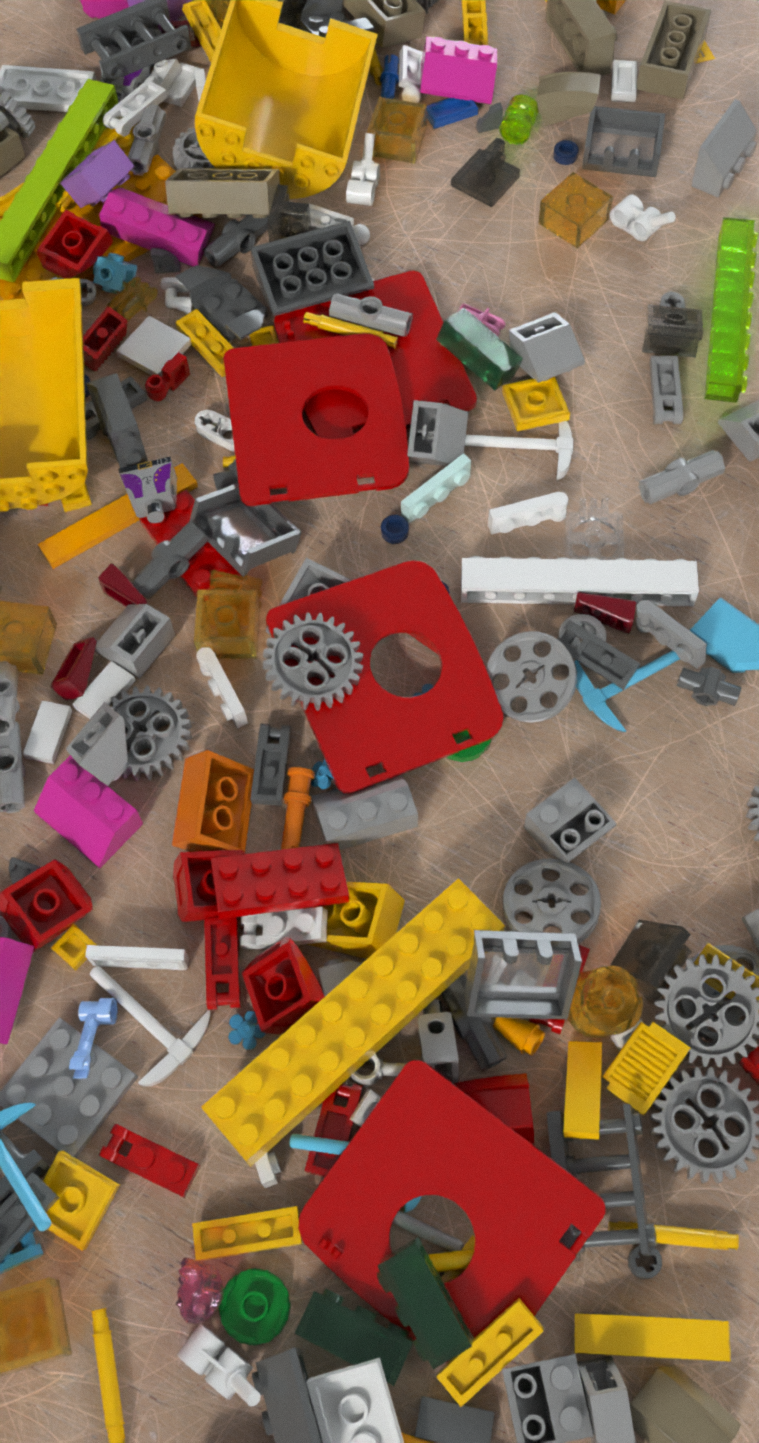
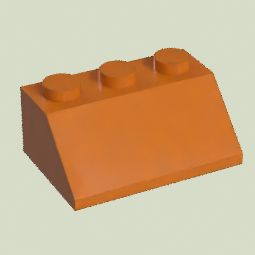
[172,750,254,852]

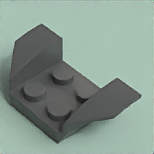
[300,0,375,38]
[176,265,268,342]

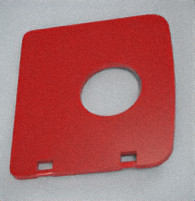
[274,270,477,440]
[223,333,409,506]
[265,560,504,794]
[298,1060,605,1363]

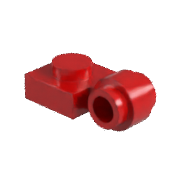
[145,352,190,401]

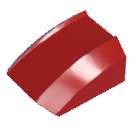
[37,210,113,279]
[173,850,245,922]
[0,859,93,953]
[242,937,325,1035]
[454,1073,534,1145]

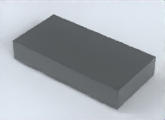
[415,1396,495,1443]

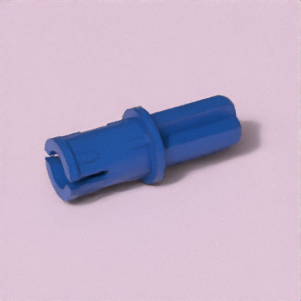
[380,54,399,102]

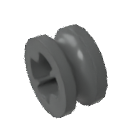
[628,1245,662,1279]

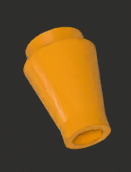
[493,1017,545,1056]

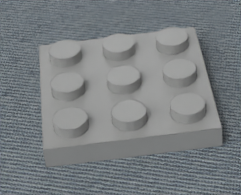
[0,1017,138,1158]

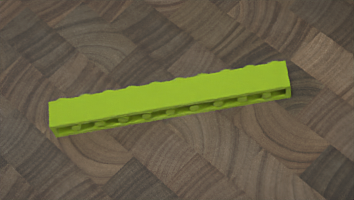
[0,79,119,283]

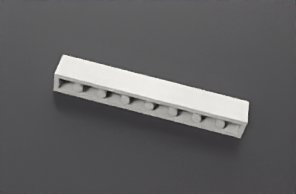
[461,556,699,606]

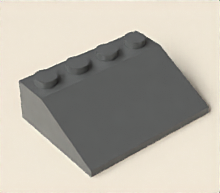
[250,221,374,316]

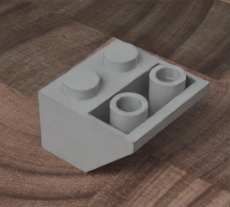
[509,313,585,383]
[407,400,468,466]
[718,400,759,462]
[95,604,175,679]
[524,778,617,863]
[502,1354,594,1443]

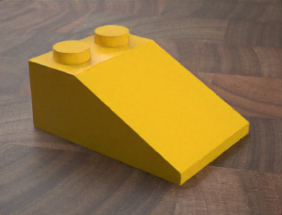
[302,882,405,958]

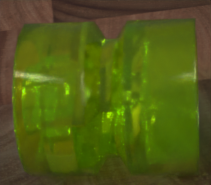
[499,94,539,145]

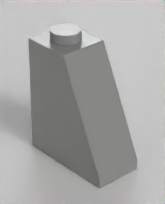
[577,1356,636,1443]

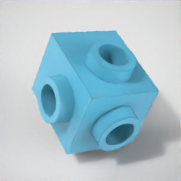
[93,253,137,294]

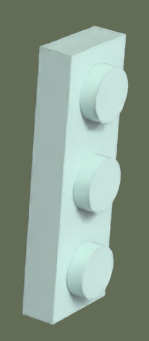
[401,453,471,524]

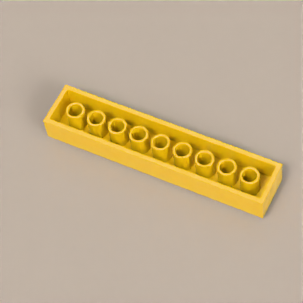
[201,878,505,1167]

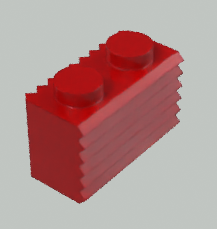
[83,306,128,372]

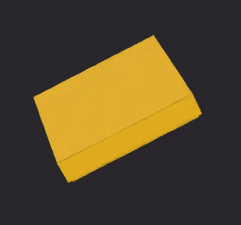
[502,376,570,432]
[43,1150,120,1251]

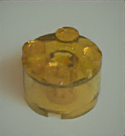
[566,965,643,1038]

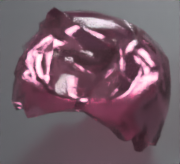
[176,1258,223,1324]

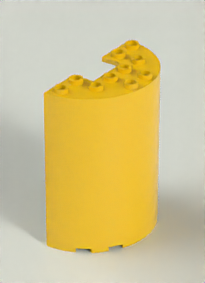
[195,0,378,199]
[0,278,88,512]

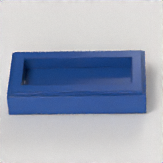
[424,98,478,129]

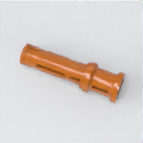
[280,767,315,850]

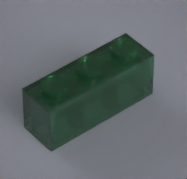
[436,308,523,391]
[376,1237,474,1369]
[294,1288,413,1386]

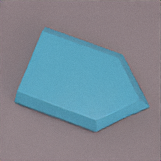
[690,598,759,673]

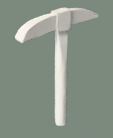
[465,421,573,480]
[90,966,210,1086]

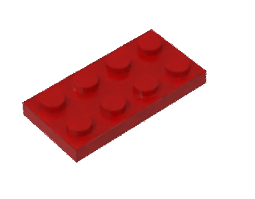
[139,490,242,602]
[211,843,349,919]

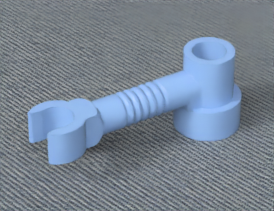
[69,998,118,1079]

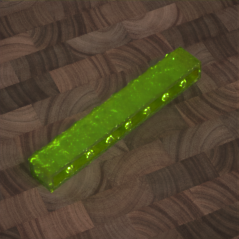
[704,217,758,403]

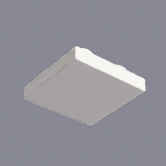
[116,316,192,377]

